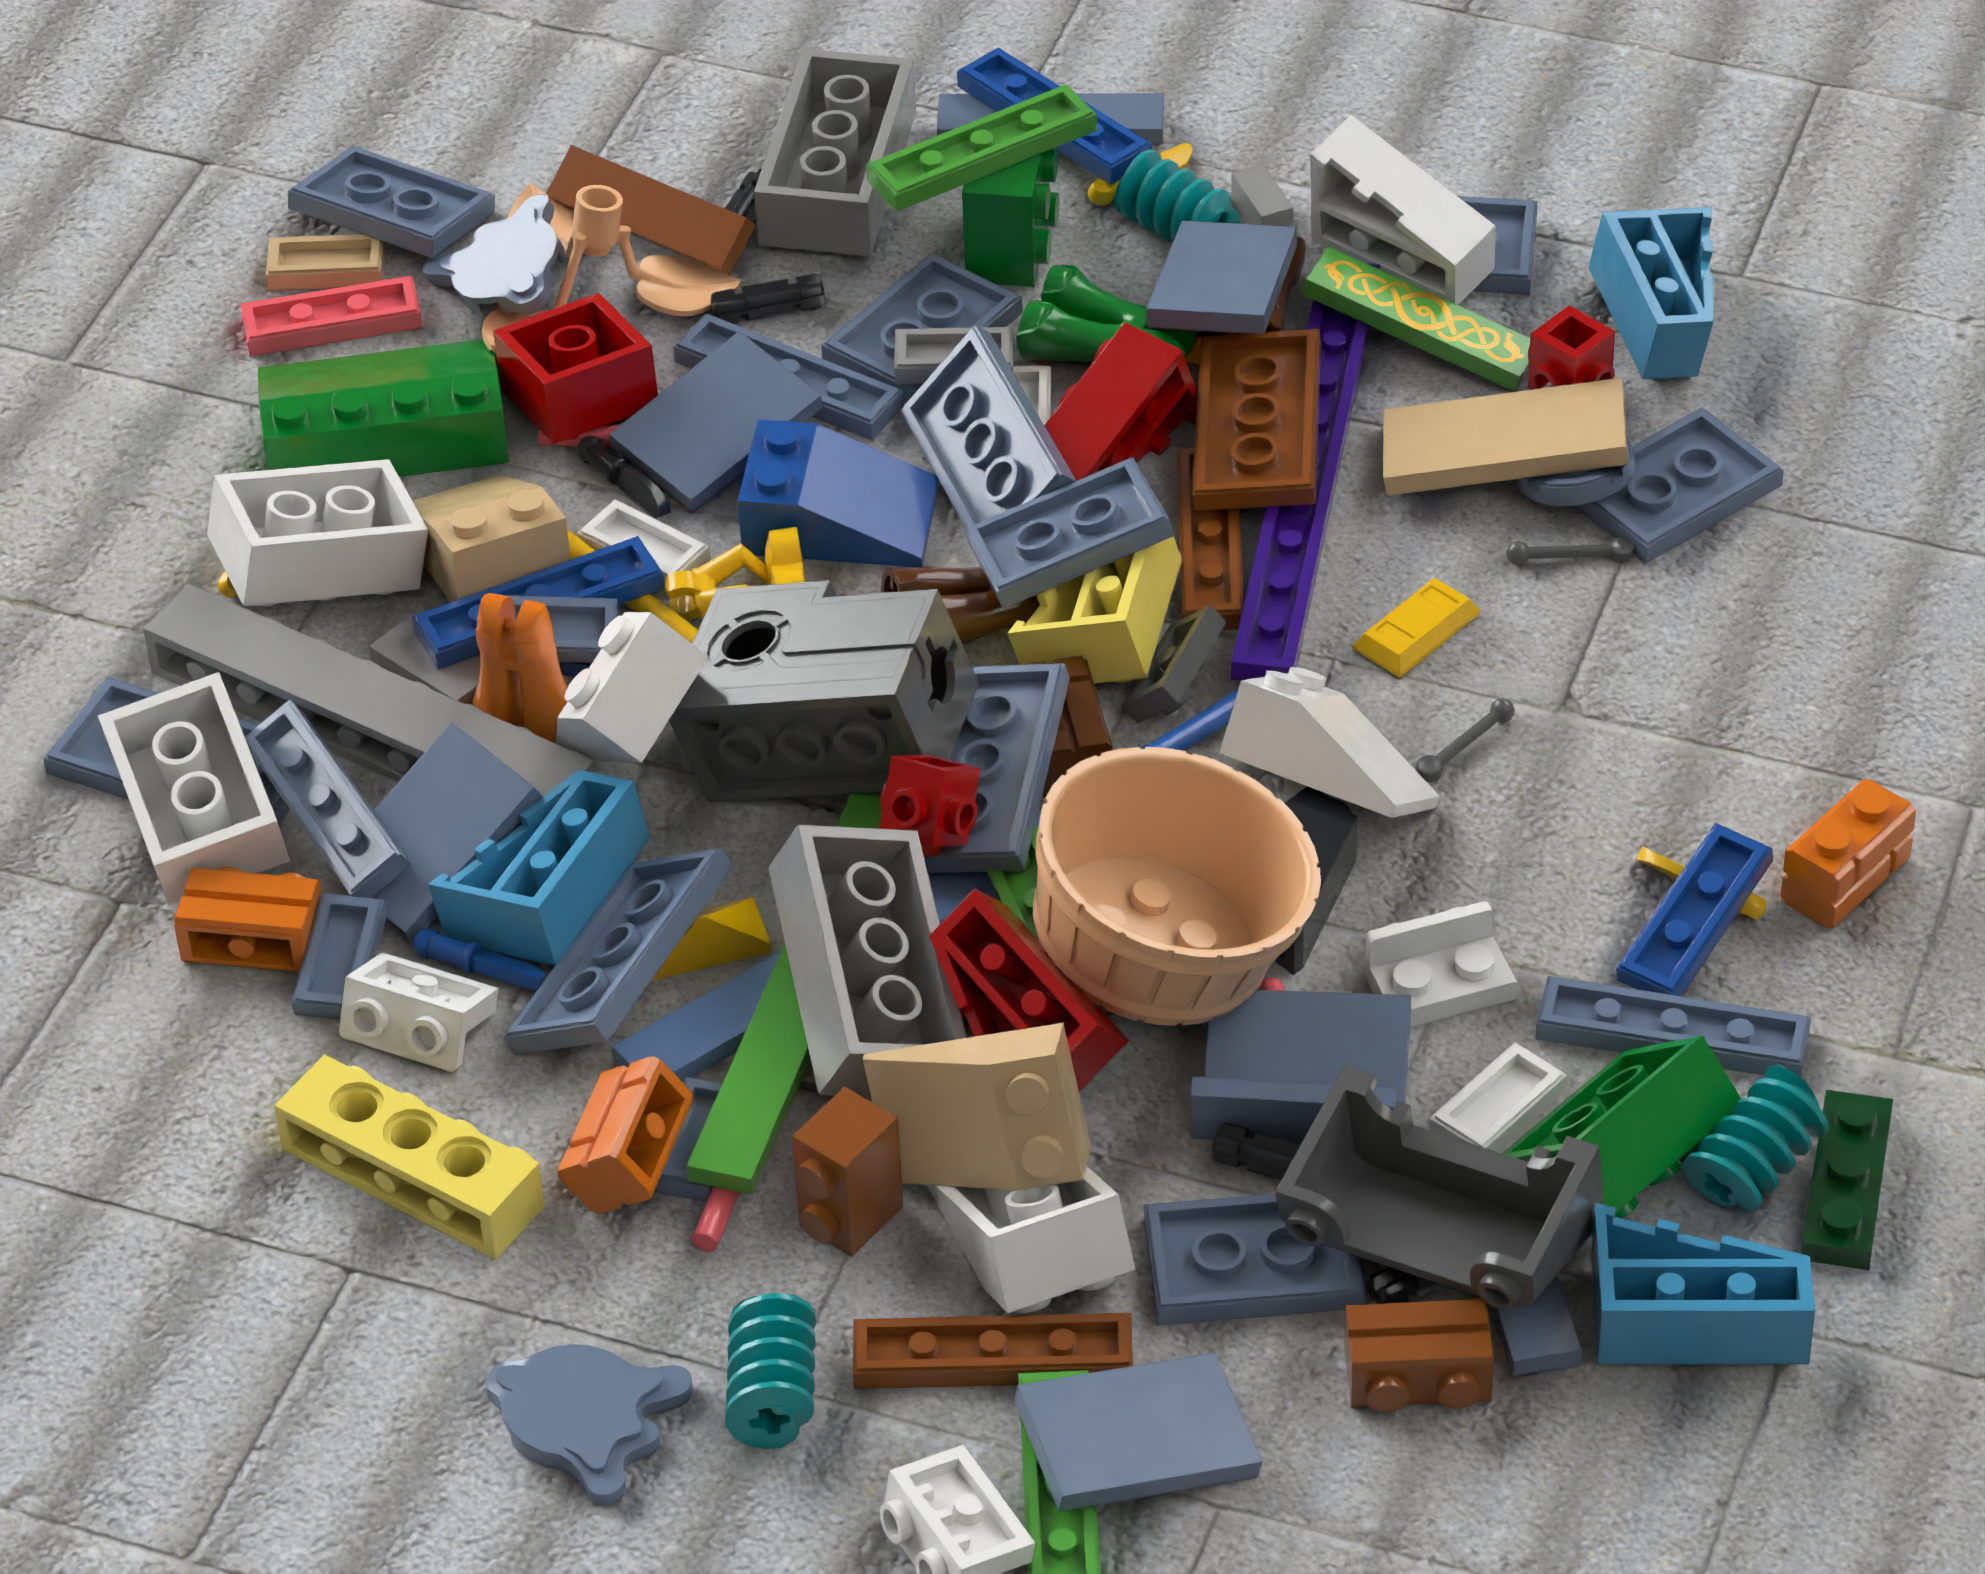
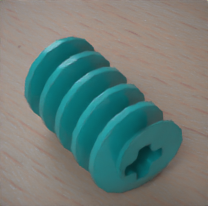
[1114,149,1240,242]
[1683,1064,1829,1211]
[725,1293,816,1449]

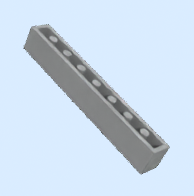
[143,584,596,832]

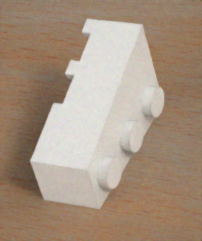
[1310,115,1496,305]

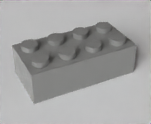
[754,48,916,257]
[768,825,967,1096]

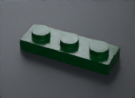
[1801,1090,1893,1270]

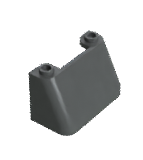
[1275,1065,1605,1310]

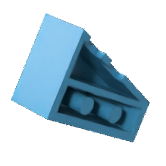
[1588,207,1714,379]
[428,769,650,966]
[1591,1203,1815,1364]

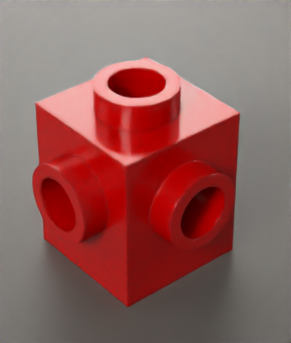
[1528,305,1615,390]
[879,754,981,856]

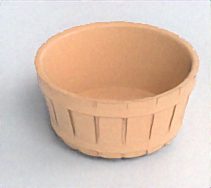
[1033,747,1321,1026]

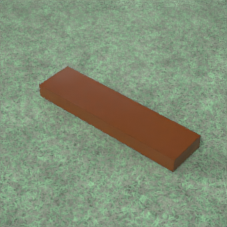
[546,145,756,276]
[1177,448,1244,630]
[853,1313,1133,1389]

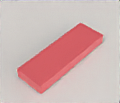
[240,276,423,357]

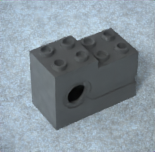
[668,580,979,802]

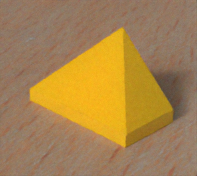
[651,897,771,981]

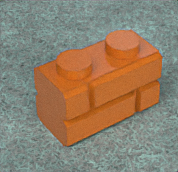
[1781,779,1916,929]
[174,867,322,972]
[557,1056,694,1214]

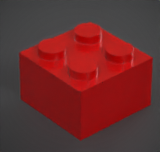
[493,293,658,444]

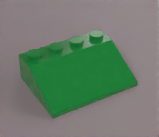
[258,339,510,477]

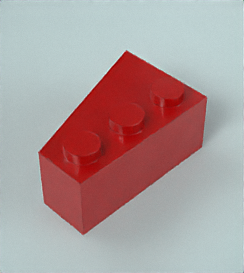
[1044,322,1198,481]
[929,888,1129,1092]

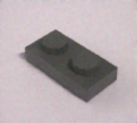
[1122,605,1226,723]

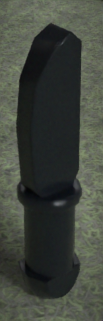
[577,435,671,518]

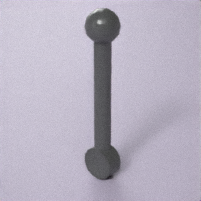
[1506,537,1634,565]
[1416,698,1515,782]

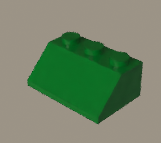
[1502,1035,1741,1218]

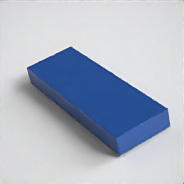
[1616,822,1773,996]

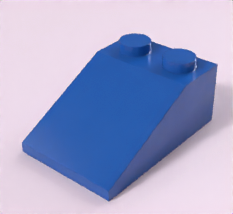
[738,419,940,567]

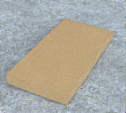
[1383,378,1628,496]

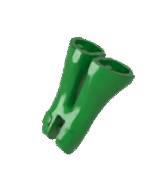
[1016,264,1201,362]

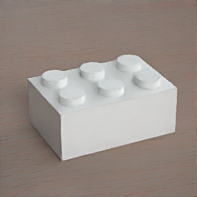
[207,459,428,607]
[98,672,290,906]

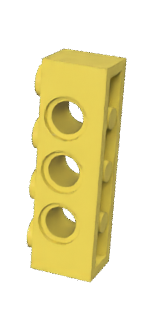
[274,1054,545,1260]

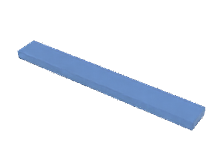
[612,812,1040,1082]

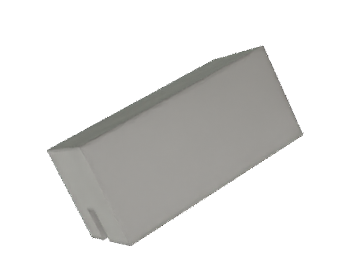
[1231,164,1293,227]

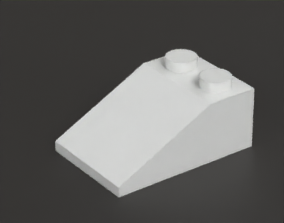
[556,612,709,763]
[1219,667,1440,818]
[927,1167,1136,1313]

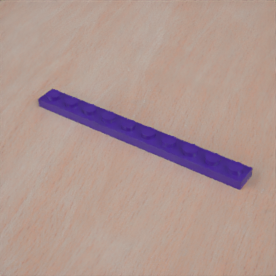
[1231,263,1380,681]

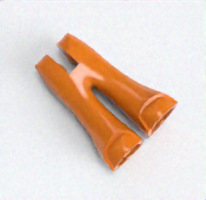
[472,593,568,743]

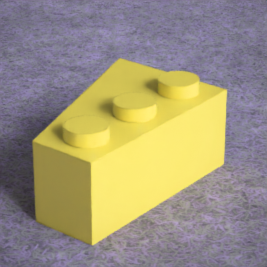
[1007,503,1182,684]

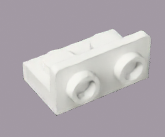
[1365,901,1517,1027]
[339,952,499,1072]
[880,1445,1036,1574]

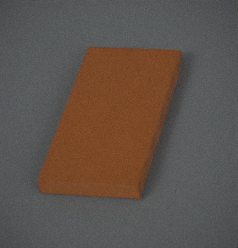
[1192,329,1321,511]

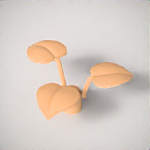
[482,183,741,354]

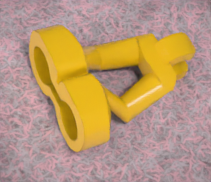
[665,527,806,620]

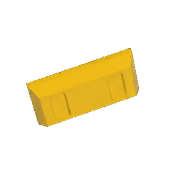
[1352,577,1480,678]

